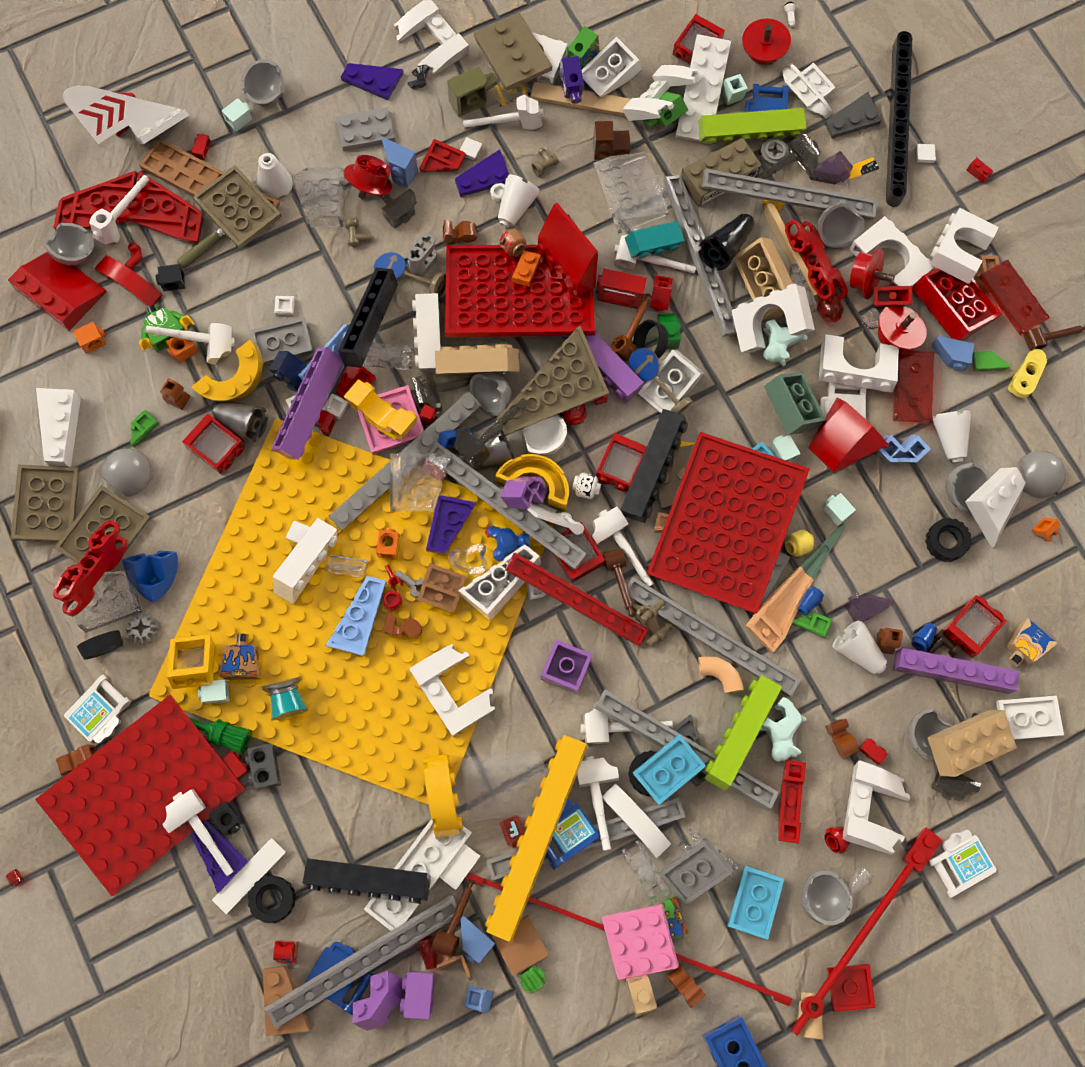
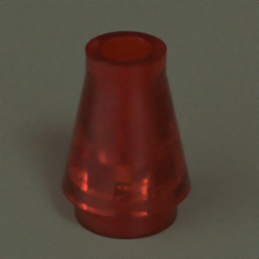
[417,936,438,970]

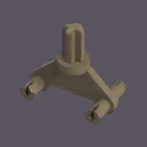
[624,598,672,647]

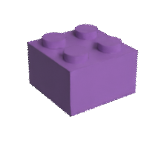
[540,640,593,694]
[400,970,435,1019]

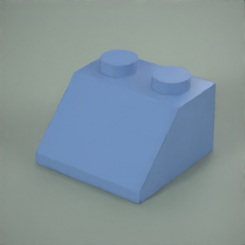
[382,137,418,188]

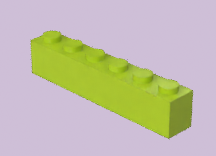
[697,108,807,144]
[704,675,782,791]

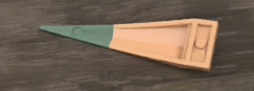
[745,524,846,653]

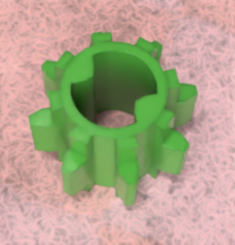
[519,965,546,994]

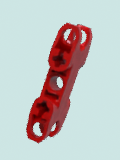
[785,219,848,301]
[53,520,128,617]

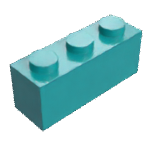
[624,221,684,259]

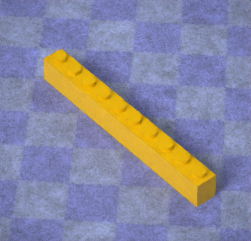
[485,735,588,942]

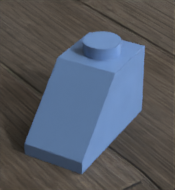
[932,336,974,371]
[461,916,495,963]

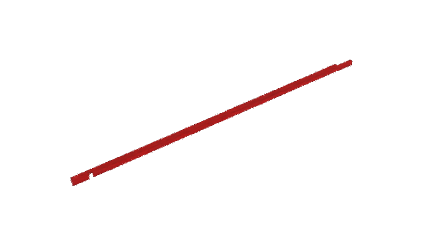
[466,873,792,1006]

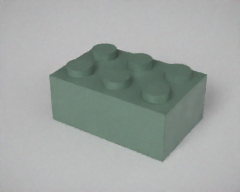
[764,372,826,435]

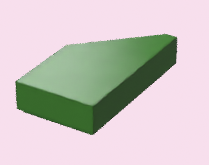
[972,351,1010,371]
[130,410,159,447]
[792,612,832,638]

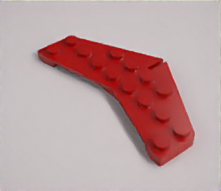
[53,171,203,244]

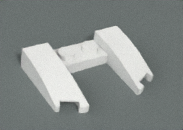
[394,0,469,75]
[622,65,699,121]
[409,644,495,737]
[843,760,910,855]

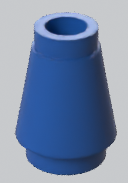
[797,586,824,616]
[911,623,937,652]

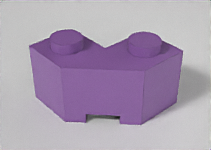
[501,477,548,508]
[353,971,402,1031]

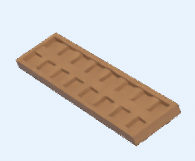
[139,138,280,209]

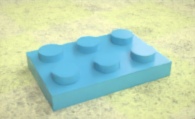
[633,734,706,805]
[727,866,784,940]

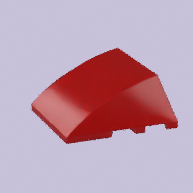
[808,398,889,473]

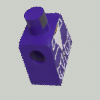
[559,56,584,104]

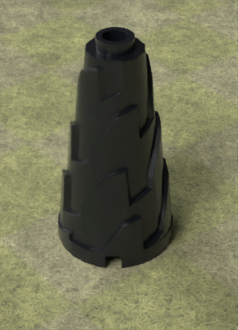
[698,214,754,270]

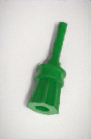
[189,717,252,755]

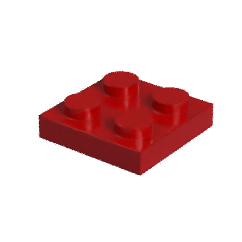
[827,964,876,1012]

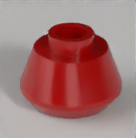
[824,827,851,854]

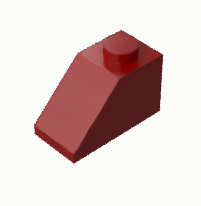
[650,275,673,311]
[874,286,912,308]

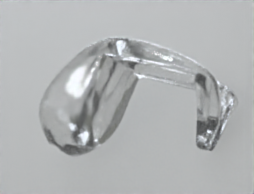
[448,544,487,575]

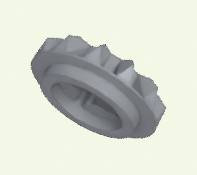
[760,138,789,166]
[125,613,158,644]

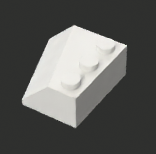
[965,467,1026,548]

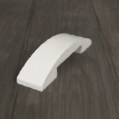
[602,784,671,858]

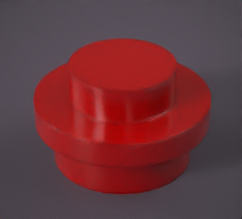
[382,591,402,610]

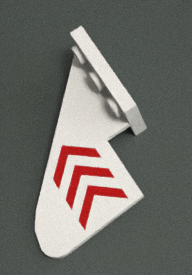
[63,85,189,144]

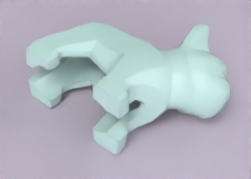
[762,319,807,366]
[760,697,807,762]

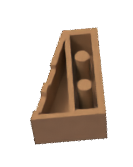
[263,965,313,1036]

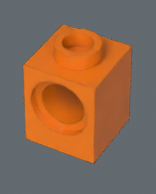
[73,322,106,354]
[166,337,199,363]
[376,528,400,560]

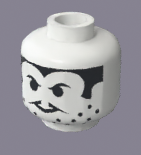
[572,473,601,499]

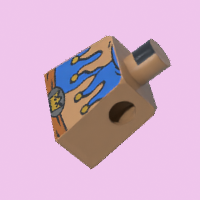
[219,634,261,680]

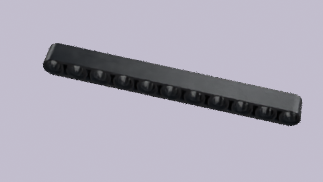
[886,31,913,207]

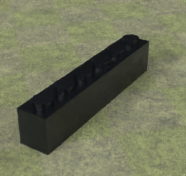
[338,267,398,368]
[620,409,688,523]
[302,858,431,904]

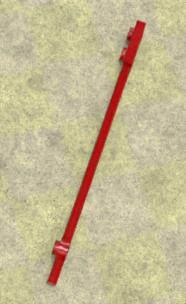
[790,827,943,1036]

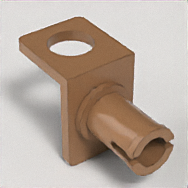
[436,954,473,981]

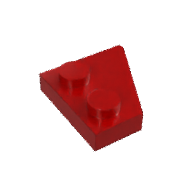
[419,139,466,172]
[336,366,376,401]

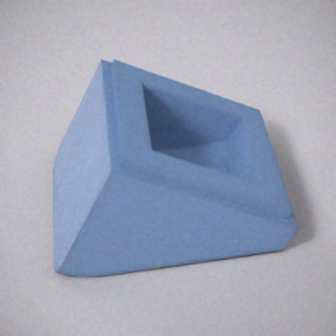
[464,986,493,1013]

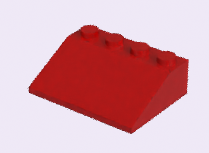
[537,203,598,297]
[8,252,107,331]
[912,268,1002,341]

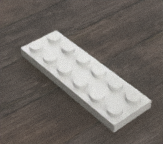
[675,34,731,143]
[364,819,472,931]

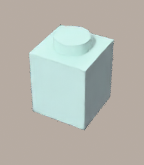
[721,74,748,105]
[222,98,252,132]
[770,435,800,462]
[823,493,856,527]
[198,680,230,705]

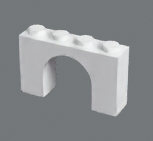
[488,32,568,85]
[930,208,999,284]
[849,216,935,287]
[732,284,815,354]
[819,334,899,392]

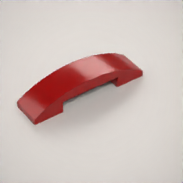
[94,255,163,307]
[778,760,806,844]

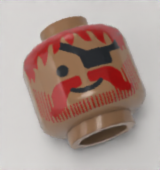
[499,229,526,256]

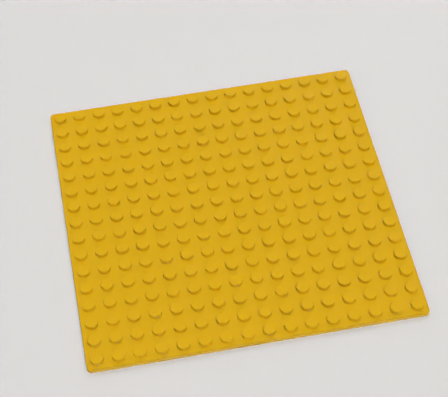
[149,419,554,805]

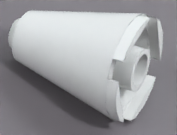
[257,153,293,200]
[497,174,540,228]
[932,410,971,463]
[832,620,887,674]

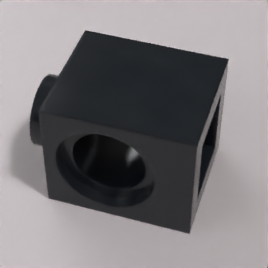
[155,264,186,291]
[209,801,244,835]

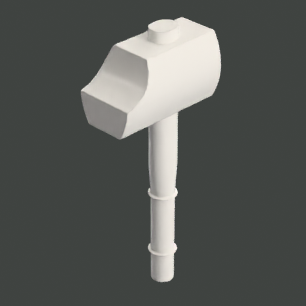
[463,95,544,130]
[89,175,149,244]
[613,229,696,274]
[145,323,234,365]
[591,506,654,587]
[580,704,673,745]
[577,756,619,851]
[163,789,234,876]

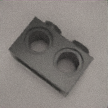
[245,743,281,790]

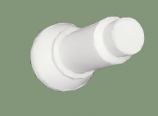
[784,1,796,28]

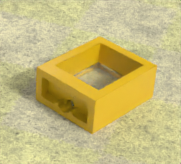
[167,634,215,689]

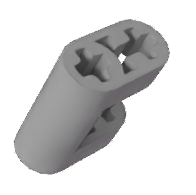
[407,233,437,277]

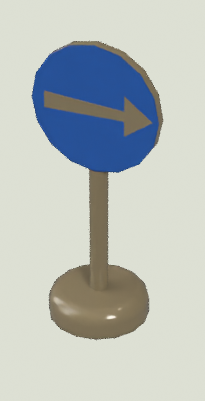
[374,252,446,297]
[629,348,693,413]

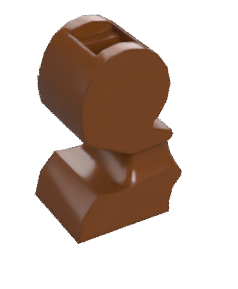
[442,220,477,244]
[160,378,191,410]
[383,611,422,639]
[876,627,903,654]
[825,719,859,759]
[56,744,97,775]
[667,964,706,1008]

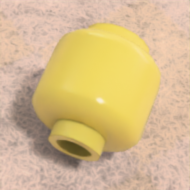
[785,529,814,557]

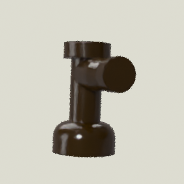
[927,629,964,658]

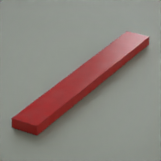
[505,553,649,646]

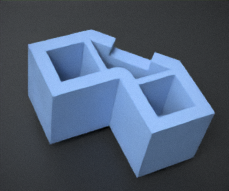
[876,434,931,462]

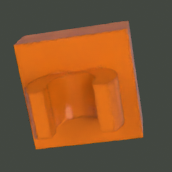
[1032,517,1061,542]

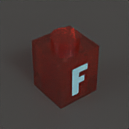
[499,815,525,848]

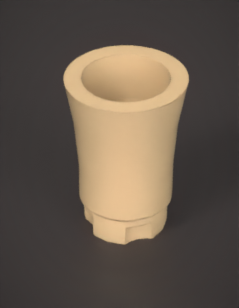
[794,992,824,1040]

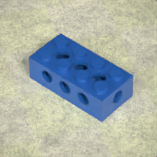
[702,1015,767,1067]

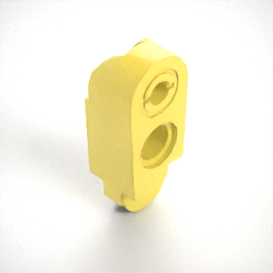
[1008,349,1047,399]

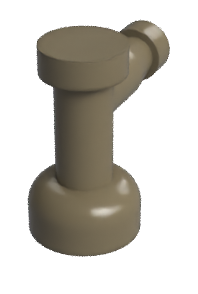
[531,147,559,176]
[344,218,372,247]

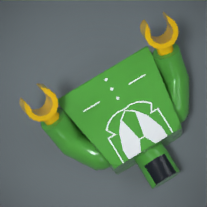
[139,305,194,352]

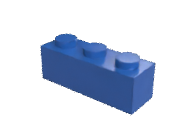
[438,427,474,448]

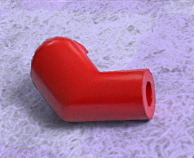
[125,242,142,270]

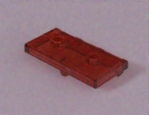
[978,259,1050,336]
[893,349,934,424]

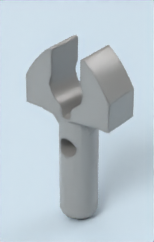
[395,570,424,598]

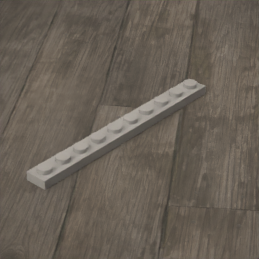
[702,169,877,219]
[663,175,737,337]
[329,391,481,531]
[426,442,588,570]
[627,577,801,697]
[594,690,779,811]
[486,797,686,881]
[264,895,457,1029]

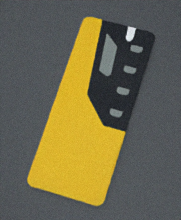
[844,157,879,179]

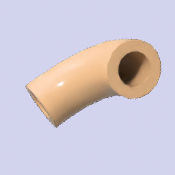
[698,656,744,693]

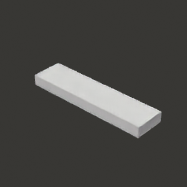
[212,838,287,915]

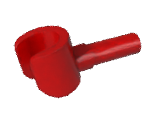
[385,565,404,591]

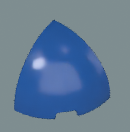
[122,551,178,603]

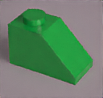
[657,313,681,349]

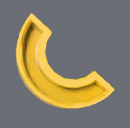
[192,340,263,403]
[344,380,418,441]
[495,454,569,512]
[423,754,463,839]

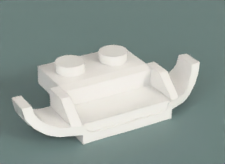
[782,63,836,119]

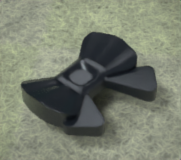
[408,65,429,89]

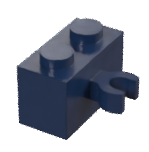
[268,351,307,392]

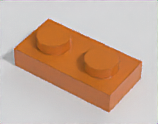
[512,250,541,287]

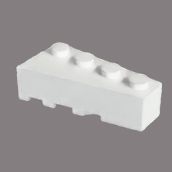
[412,293,441,371]
[36,388,81,467]
[273,518,338,605]
[458,544,542,621]

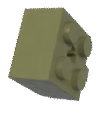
[447,67,497,117]

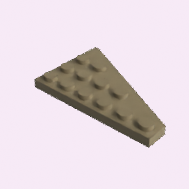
[497,326,609,436]

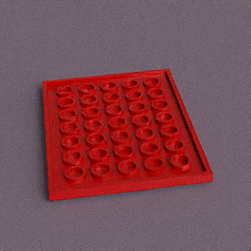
[445,245,595,337]
[647,432,810,614]
[35,694,246,896]

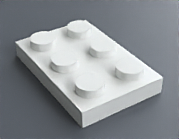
[996,696,1064,740]

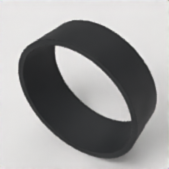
[633,319,668,359]
[77,630,123,660]

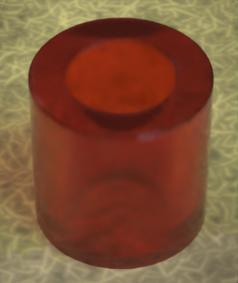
[5,869,24,887]

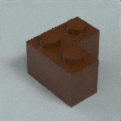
[593,121,631,161]

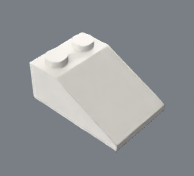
[581,37,643,98]
[638,350,705,413]

